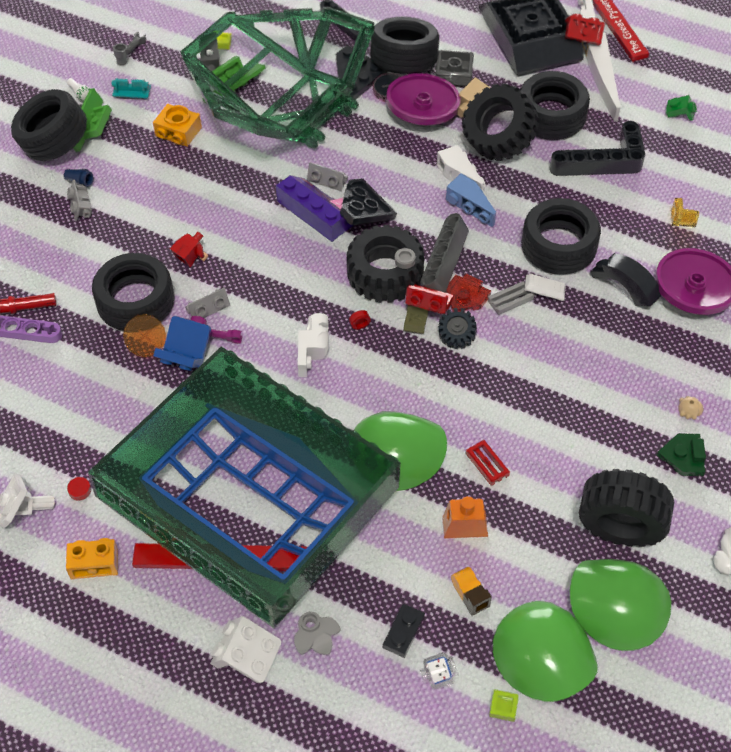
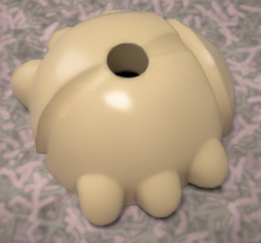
[678,396,704,419]

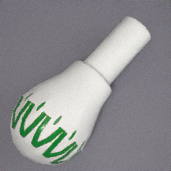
[67,78,90,102]

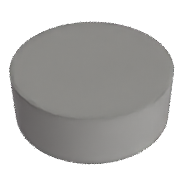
[395,248,416,269]

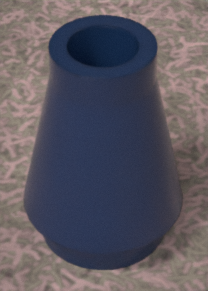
[63,169,94,187]

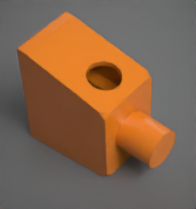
[442,496,488,538]

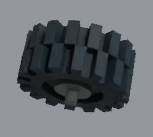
[438,308,477,350]

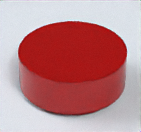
[349,310,371,330]
[67,477,91,501]

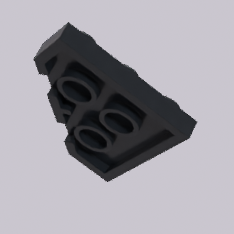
[336,45,388,102]
[340,178,397,225]

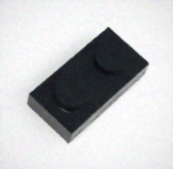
[382,604,425,658]

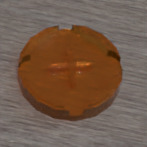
[123,314,166,357]

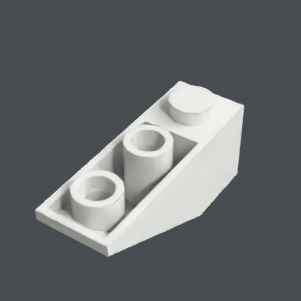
[437,145,485,192]

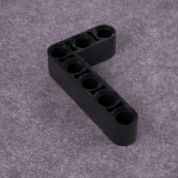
[550,121,645,176]

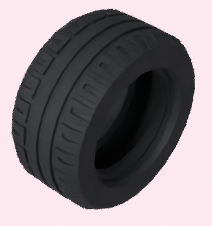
[370,17,440,74]
[520,71,590,140]
[11,89,87,161]
[522,198,601,275]
[92,253,175,332]

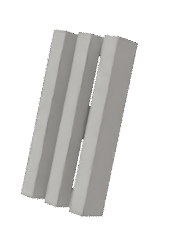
[488,281,534,315]

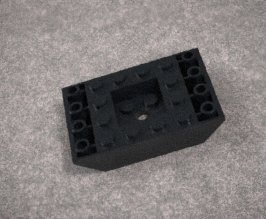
[479,0,584,75]

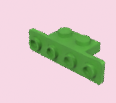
[202,56,266,105]
[73,88,112,152]

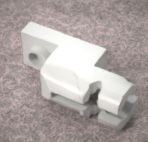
[298,313,328,377]

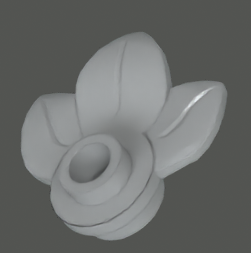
[294,612,341,655]

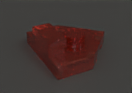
[445,273,491,312]

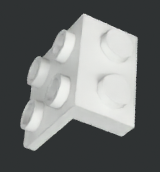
[210,616,281,683]

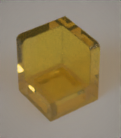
[671,198,699,227]

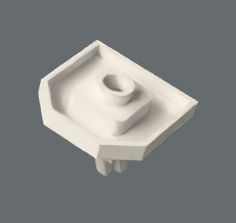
[0,473,55,528]

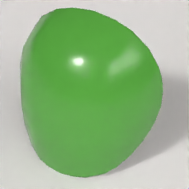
[350,411,447,491]
[570,559,671,651]
[493,601,598,702]

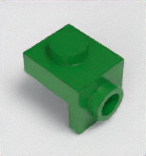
[666,95,697,121]

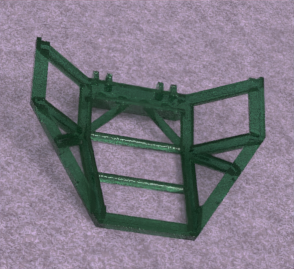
[180,7,375,149]

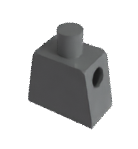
[198,33,220,80]

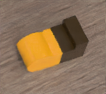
[451,566,492,616]

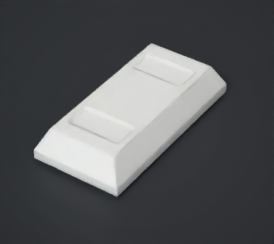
[524,274,566,301]

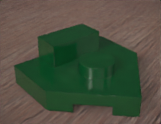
[656,433,706,476]

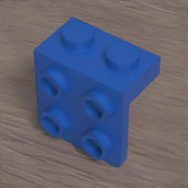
[153,316,211,371]

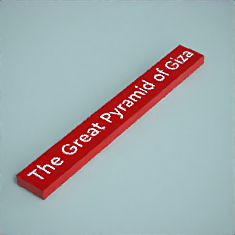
[592,0,649,62]

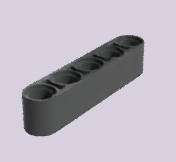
[421,213,469,292]

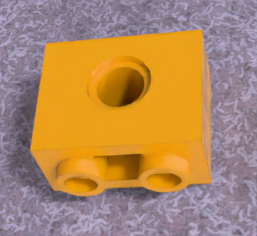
[153,103,202,147]

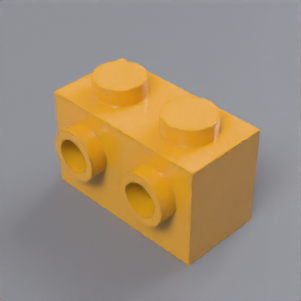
[66,538,118,579]

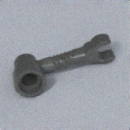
[113,32,146,66]

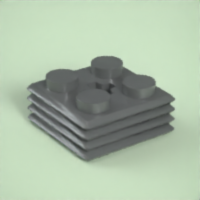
[435,50,474,86]

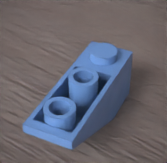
[446,173,496,227]

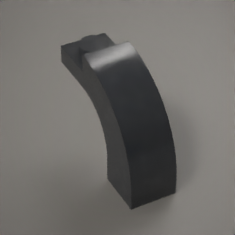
[590,253,662,307]

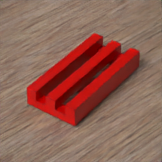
[465,440,510,486]

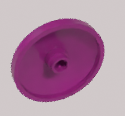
[386,74,461,125]
[655,248,731,315]

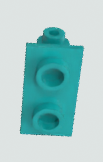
[112,78,151,98]

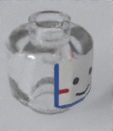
[419,652,458,690]

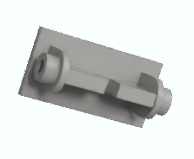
[307,162,348,191]
[67,180,92,221]
[185,288,230,318]

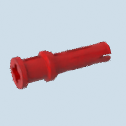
[0,293,56,314]

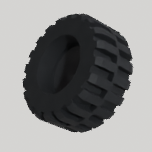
[462,83,539,161]
[346,225,425,303]
[579,469,675,547]

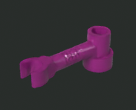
[190,316,243,344]

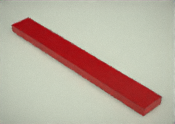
[132,543,322,572]

